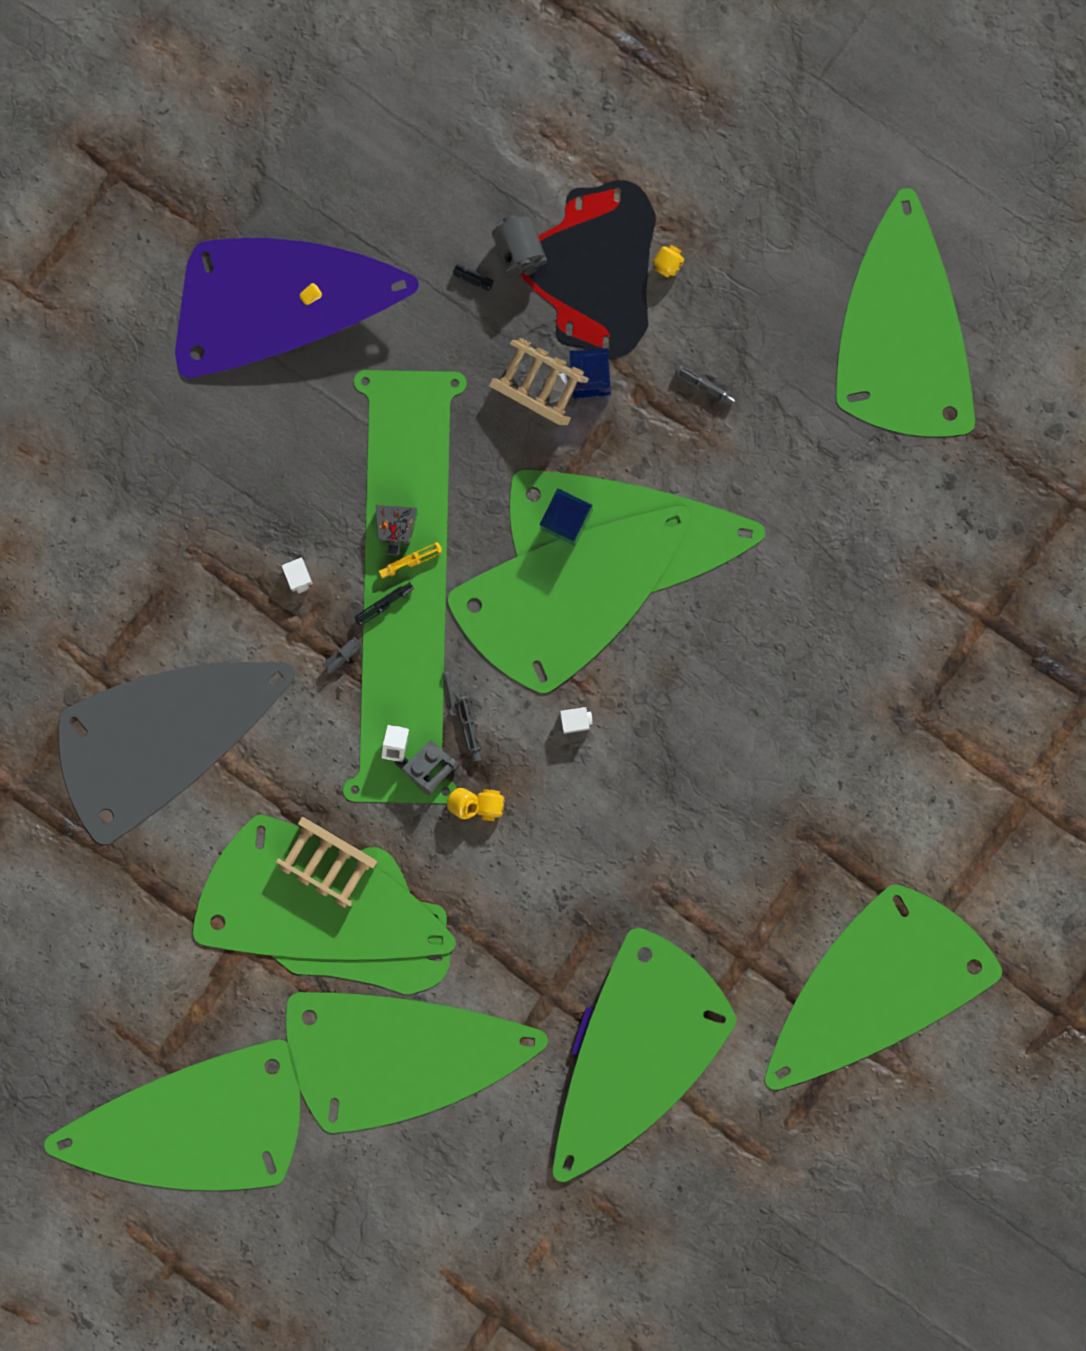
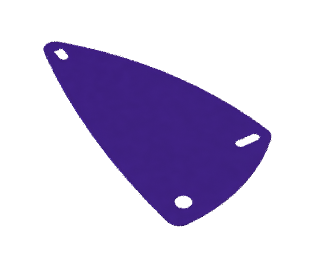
[175,238,419,378]

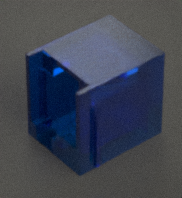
[569,348,612,399]
[539,488,593,546]

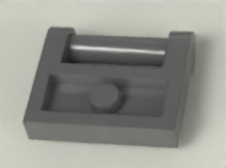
[401,740,459,796]

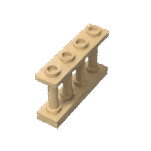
[489,338,588,425]
[276,817,378,908]

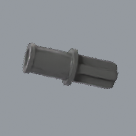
[323,637,363,673]

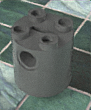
[492,215,547,277]

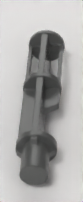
[675,365,735,406]
[456,696,481,762]

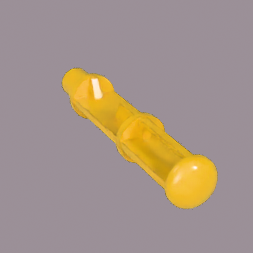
[379,542,442,579]

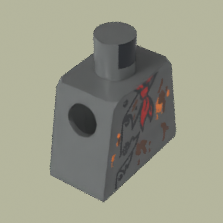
[376,505,418,556]

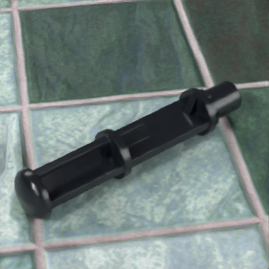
[355,582,414,626]

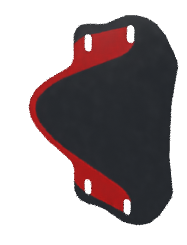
[520,180,656,358]

